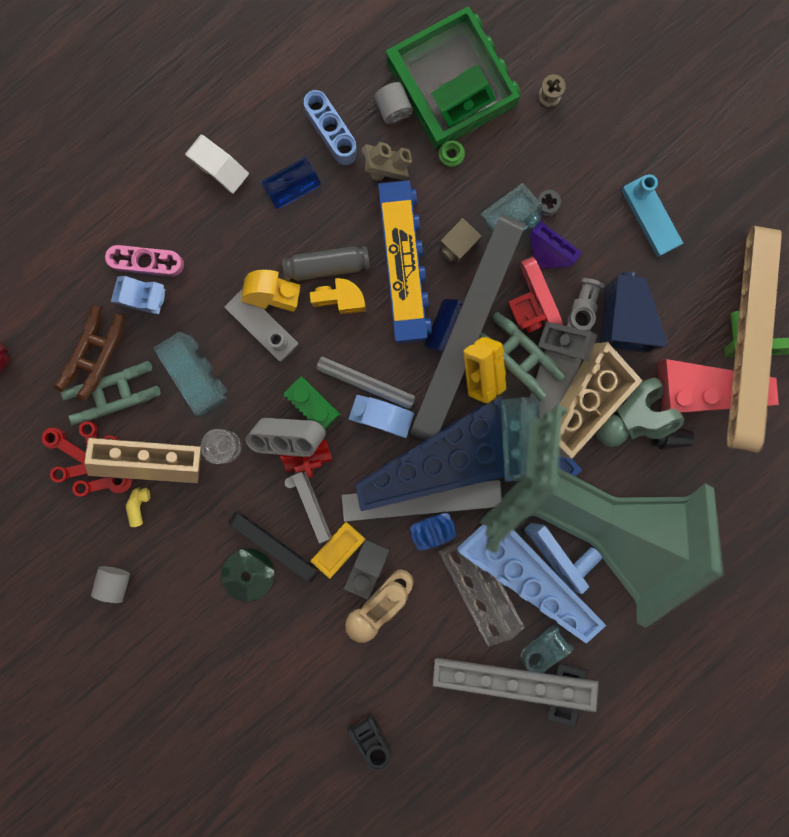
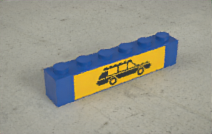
[378,180,432,344]

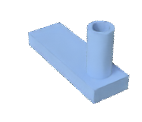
[524,523,602,594]

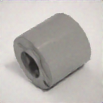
[374,82,413,124]
[91,566,130,603]

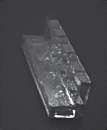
[439,534,524,646]

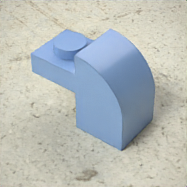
[111,276,165,314]
[349,395,414,438]

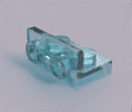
[481,183,542,232]

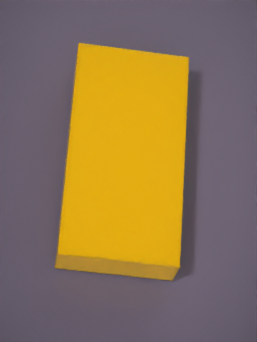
[311,521,366,579]

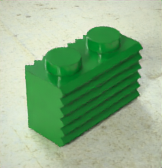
[431,64,496,127]
[284,376,341,431]

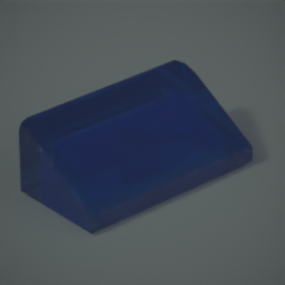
[261,157,321,209]
[425,299,463,353]

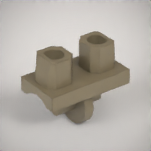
[362,142,412,181]

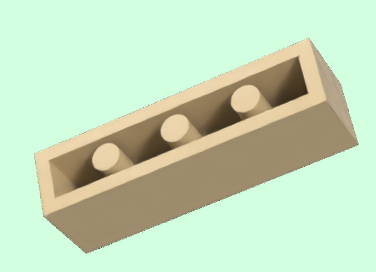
[84,438,201,483]

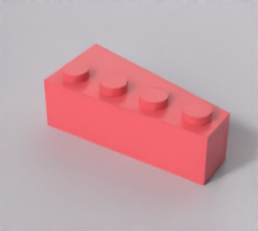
[657,359,779,413]

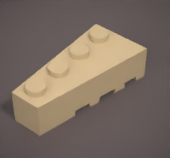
[559,342,642,459]

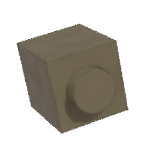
[440,218,482,264]

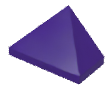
[529,221,582,269]

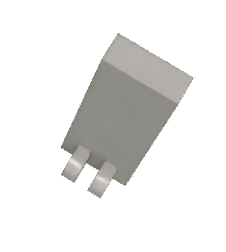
[285,471,332,543]

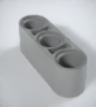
[246,418,326,457]

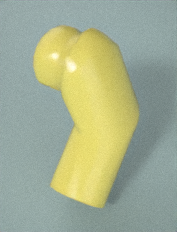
[126,487,150,527]

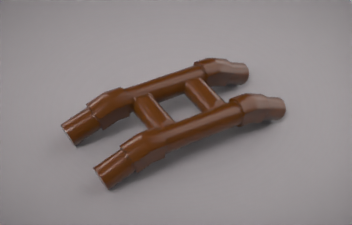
[53,304,125,401]

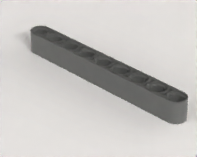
[410,213,526,440]

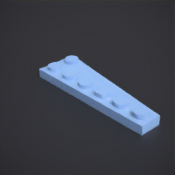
[457,525,606,644]

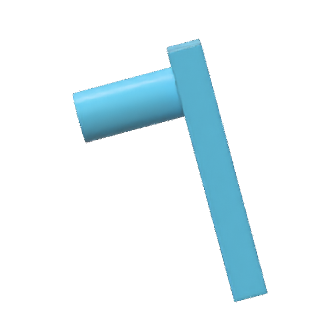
[621,174,683,258]

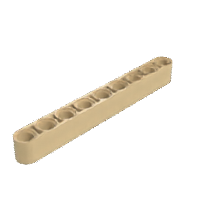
[727,226,782,452]

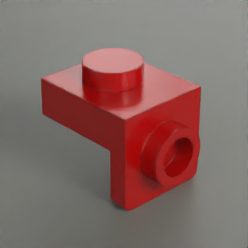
[507,291,547,333]

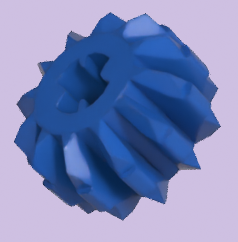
[410,513,457,550]

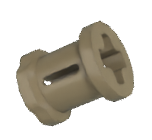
[538,74,566,108]

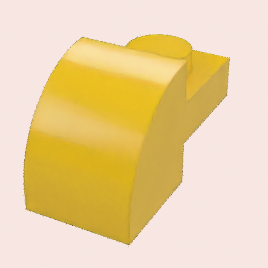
[240,270,300,312]
[310,278,366,314]

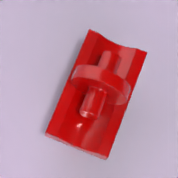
[280,439,333,478]

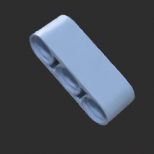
[304,90,357,165]

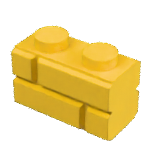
[463,337,506,403]

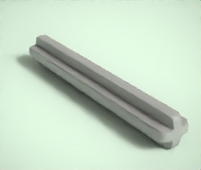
[316,357,415,409]

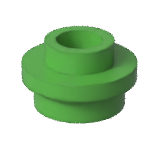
[439,140,465,167]

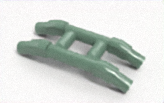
[478,312,566,401]
[60,361,161,426]

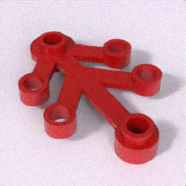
[42,421,133,497]

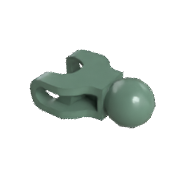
[595,378,684,447]

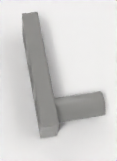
[225,290,300,363]

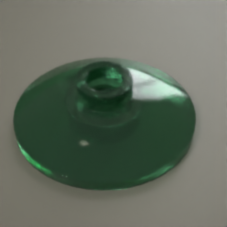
[221,548,275,602]

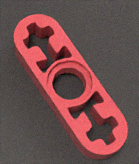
[520,257,563,325]

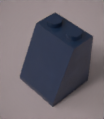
[600,272,667,353]

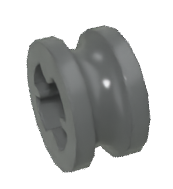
[536,190,561,216]

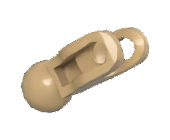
[345,569,414,643]

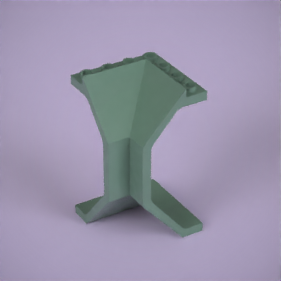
[479,404,722,628]

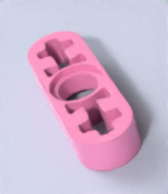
[105,245,184,277]

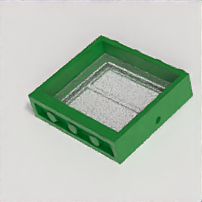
[386,6,520,150]

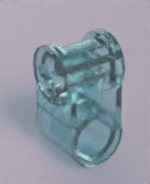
[520,625,574,673]

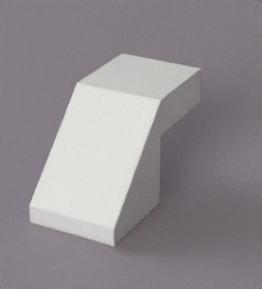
[185,134,249,193]

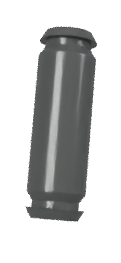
[282,245,370,282]

